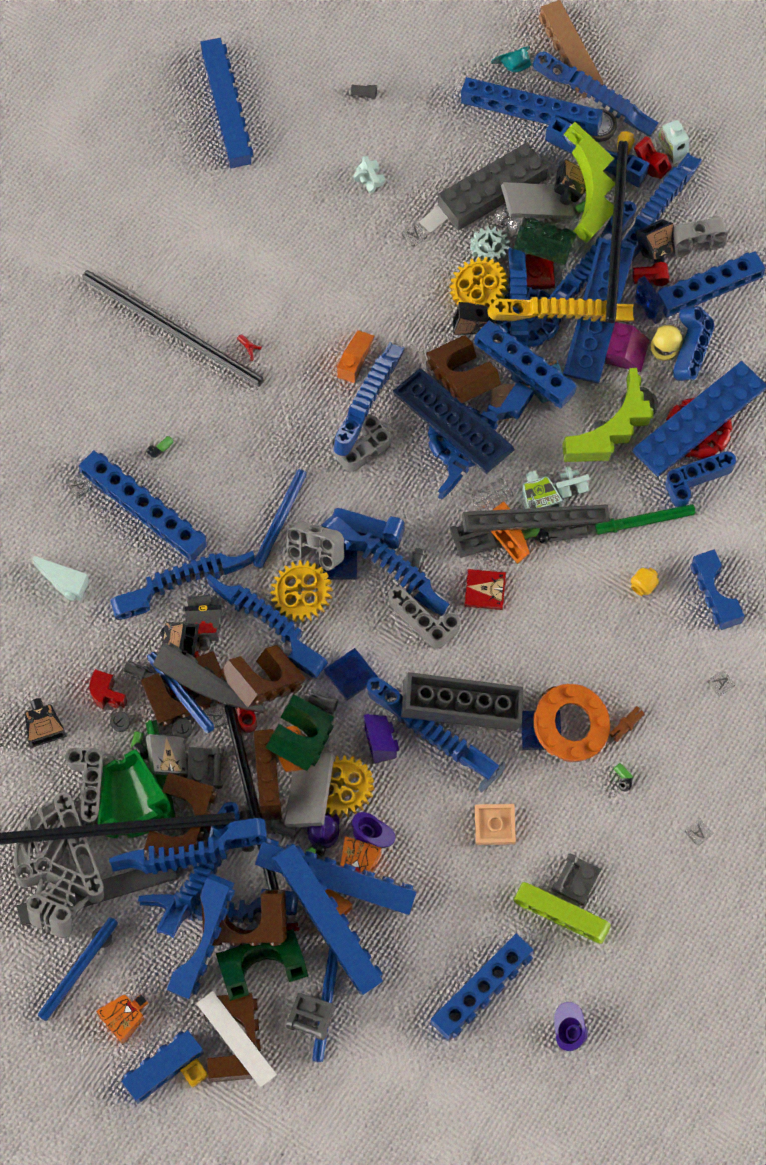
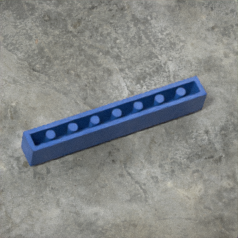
[200,37,254,169]
[255,838,417,915]
[271,844,383,995]

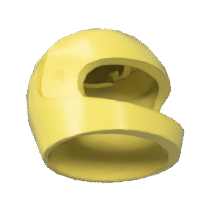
[651,325,683,361]

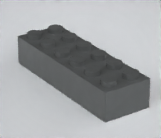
[438,142,548,231]
[401,672,523,731]

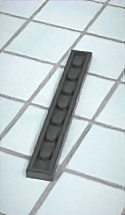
[462,504,610,532]
[17,869,177,926]

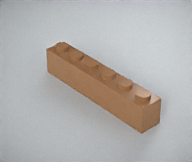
[539,0,603,98]

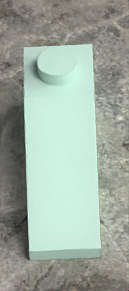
[33,556,89,601]

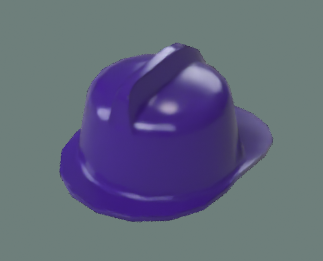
[307,812,340,848]
[352,812,396,848]
[554,1002,588,1051]

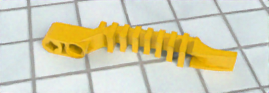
[487,297,634,322]

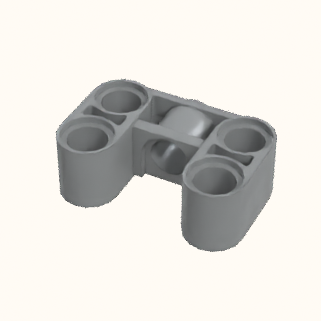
[673,216,728,257]
[332,415,390,472]
[287,521,344,571]

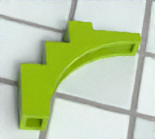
[562,368,654,462]

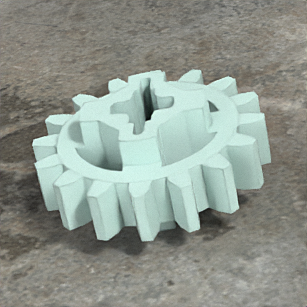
[470,226,510,263]

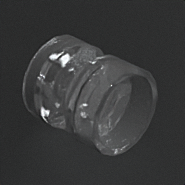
[494,204,528,237]

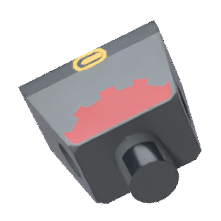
[185,605,223,651]

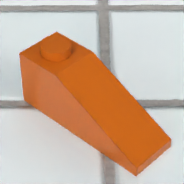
[337,330,375,383]
[491,502,530,564]

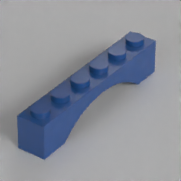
[545,116,649,188]
[167,874,235,999]

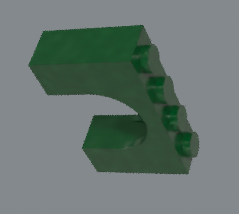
[265,694,334,771]
[216,929,308,1001]

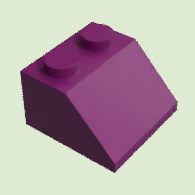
[605,322,650,372]

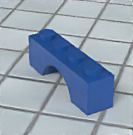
[690,549,745,630]

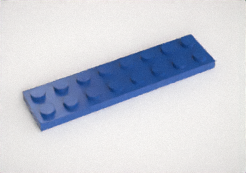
[563,238,635,384]
[632,361,766,477]

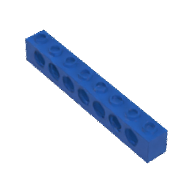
[461,77,603,136]
[78,450,207,561]

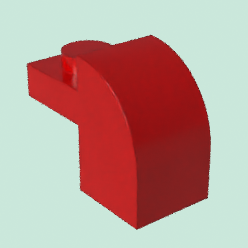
[634,136,672,179]
[89,669,128,709]

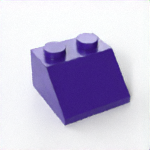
[364,714,399,764]

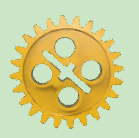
[449,257,509,310]
[270,560,333,623]
[325,755,375,818]

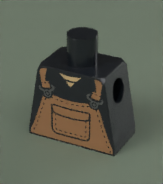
[554,159,586,205]
[635,219,674,264]
[453,302,497,335]
[160,622,199,657]
[25,698,67,748]

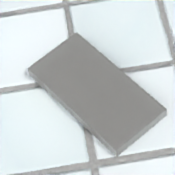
[501,182,575,219]
[284,752,334,828]

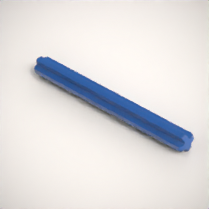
[253,469,307,569]
[147,652,214,733]
[38,917,118,1021]
[312,948,338,1062]

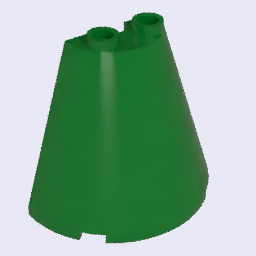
[98,749,171,839]

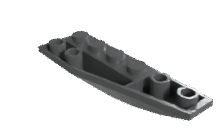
[153,642,266,713]

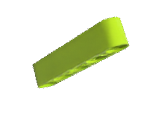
[513,882,611,944]

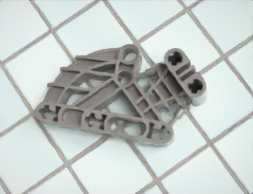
[13,792,104,938]

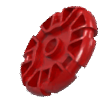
[666,397,732,460]

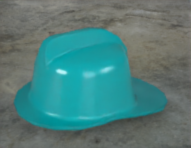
[491,46,531,73]

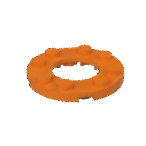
[534,684,610,762]

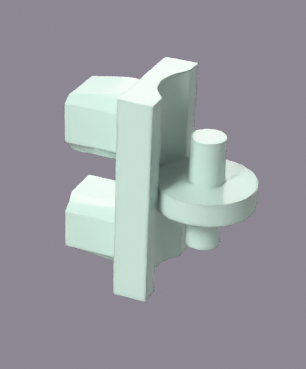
[353,156,385,193]
[553,466,590,499]

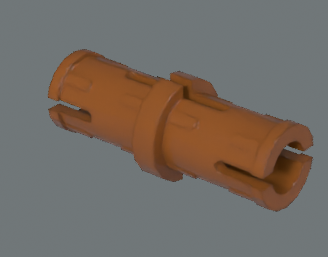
[609,706,645,742]

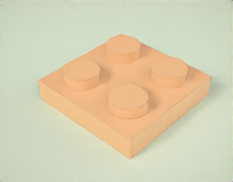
[474,804,516,845]

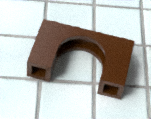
[426,335,501,404]
[219,645,306,707]
[141,651,221,727]
[254,729,282,821]
[144,773,217,856]
[201,890,288,946]
[203,992,261,1083]

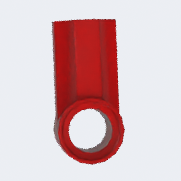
[632,262,670,286]
[236,708,257,733]

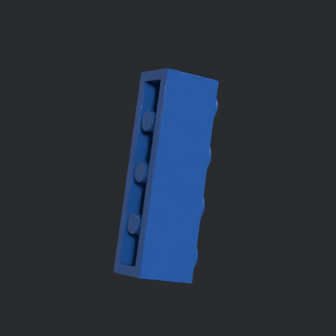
[121,1030,204,1104]

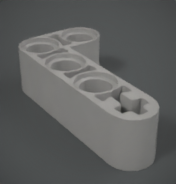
[389,587,460,649]
[65,748,105,825]

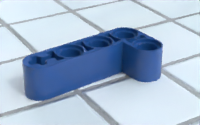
[673,306,714,381]
[665,451,736,507]
[333,508,405,549]

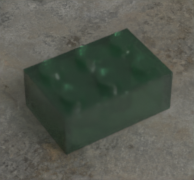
[513,217,577,265]

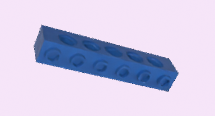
[656,251,766,318]
[474,320,577,409]
[431,933,534,1040]

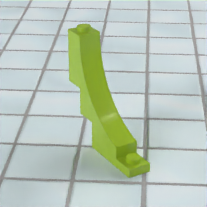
[564,122,615,243]

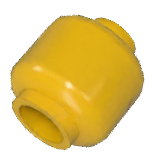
[631,567,659,596]

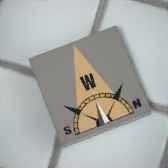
[146,734,187,776]

